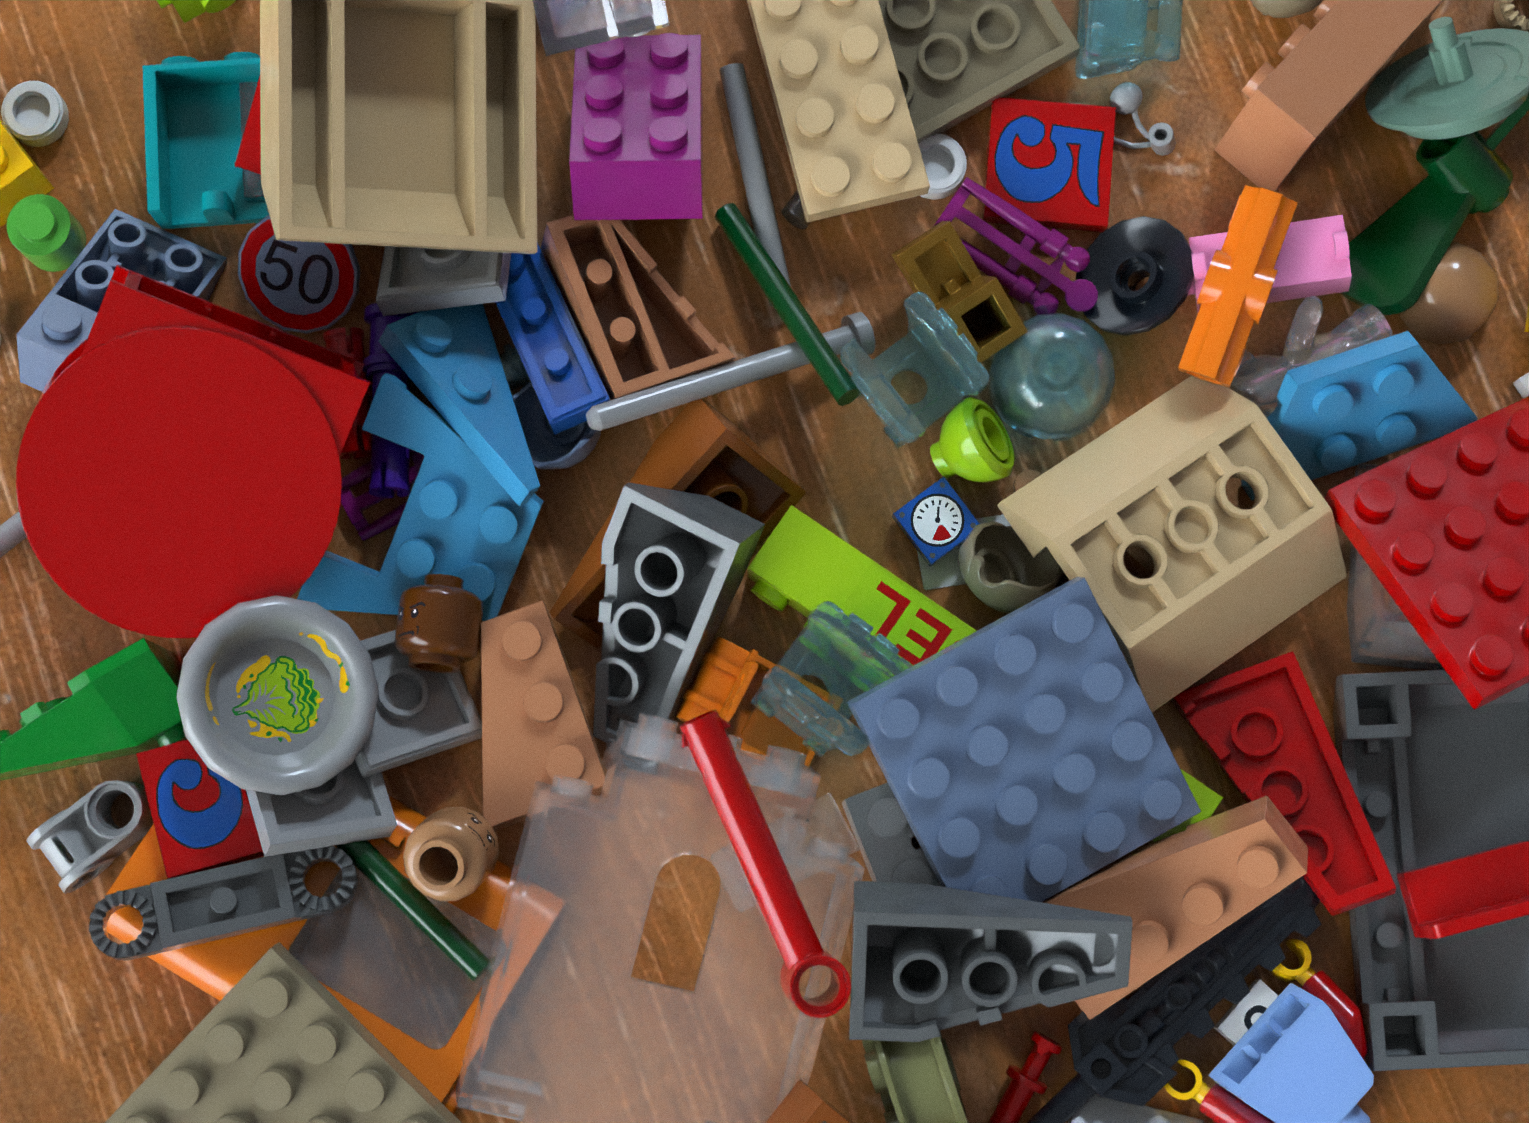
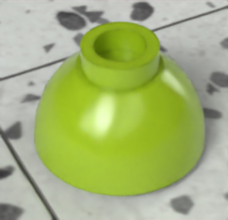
[930,397,1015,483]

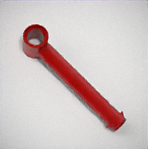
[679,709,851,1018]

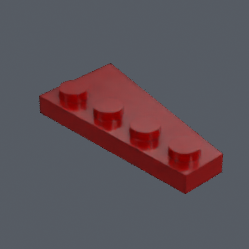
[1172,651,1396,916]

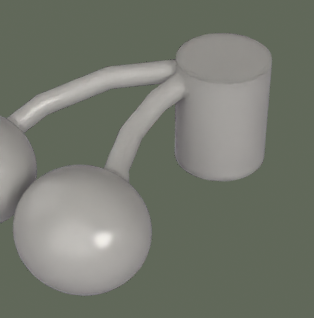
[1110,82,1176,156]

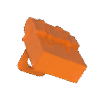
[676,637,842,780]

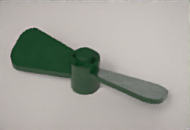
[1341,93,1529,315]

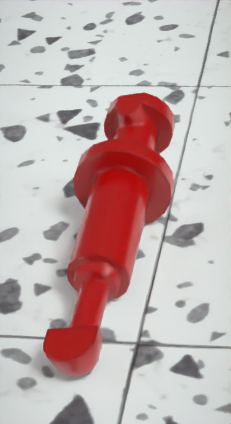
[988,1031,1063,1123]

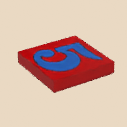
[982,97,1116,232]
[136,739,264,879]

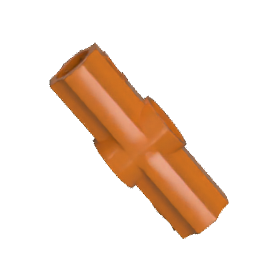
[1178,185,1298,388]

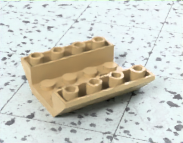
[997,376,1347,712]

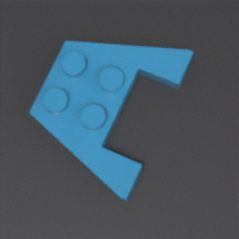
[297,373,544,621]

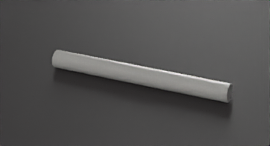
[720,63,791,306]

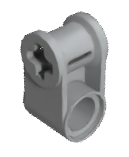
[26,780,153,894]

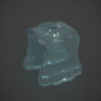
[840,291,989,448]
[750,601,913,758]

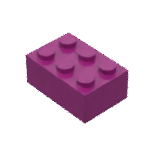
[569,33,703,220]

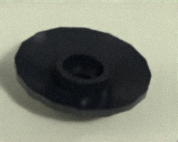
[1076,216,1194,336]

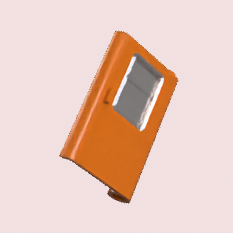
[104,794,567,1114]

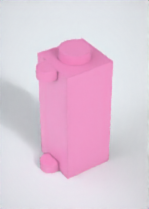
[1187,215,1352,313]

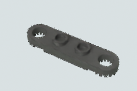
[89,846,358,961]

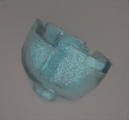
[989,313,1115,441]

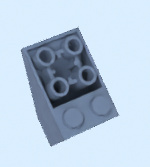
[16,209,227,392]

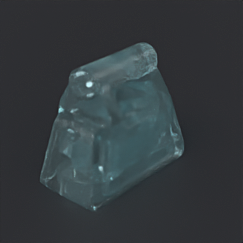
[1075,0,1183,79]

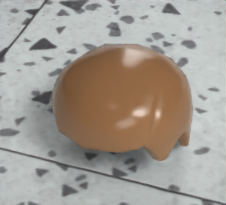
[1399,242,1499,345]

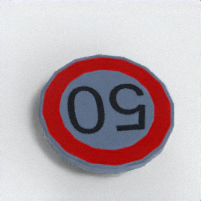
[238,215,360,334]

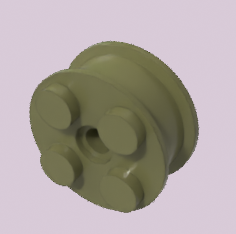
[862,1032,969,1123]

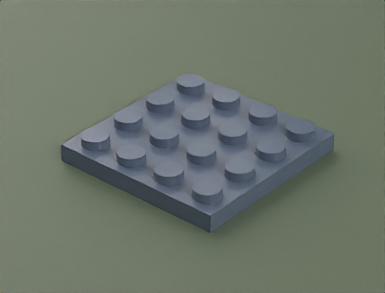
[847,577,1201,902]

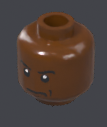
[394,574,483,673]

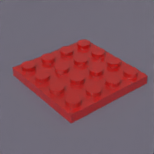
[1324,396,1529,710]

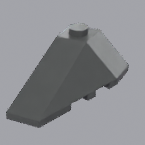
[593,482,765,765]
[849,881,1133,1042]

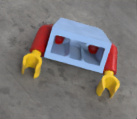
[1164,939,1374,1123]

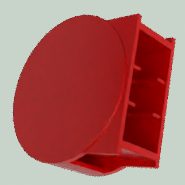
[16,265,370,639]

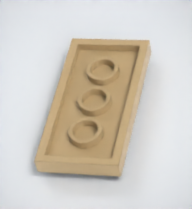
[746,0,930,223]

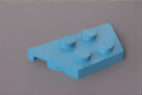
[1241,331,1477,501]

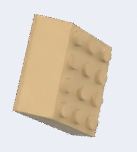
[260,0,537,254]

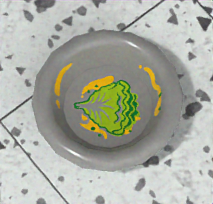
[176,595,379,795]

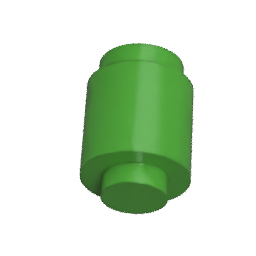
[7,194,86,272]

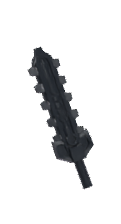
[1026,876,1321,1123]

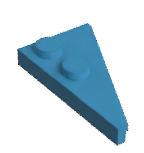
[379,304,540,506]

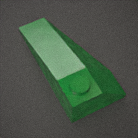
[0,638,187,781]

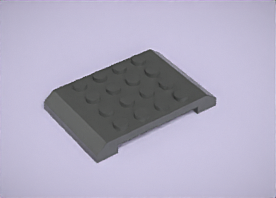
[1333,670,1529,1071]

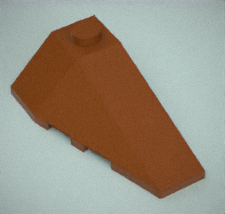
[549,398,807,648]

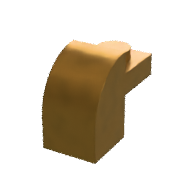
[891,221,1028,366]

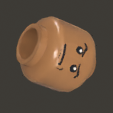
[403,807,499,901]

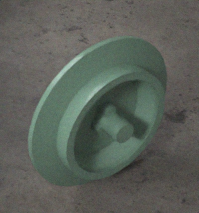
[1365,17,1529,140]

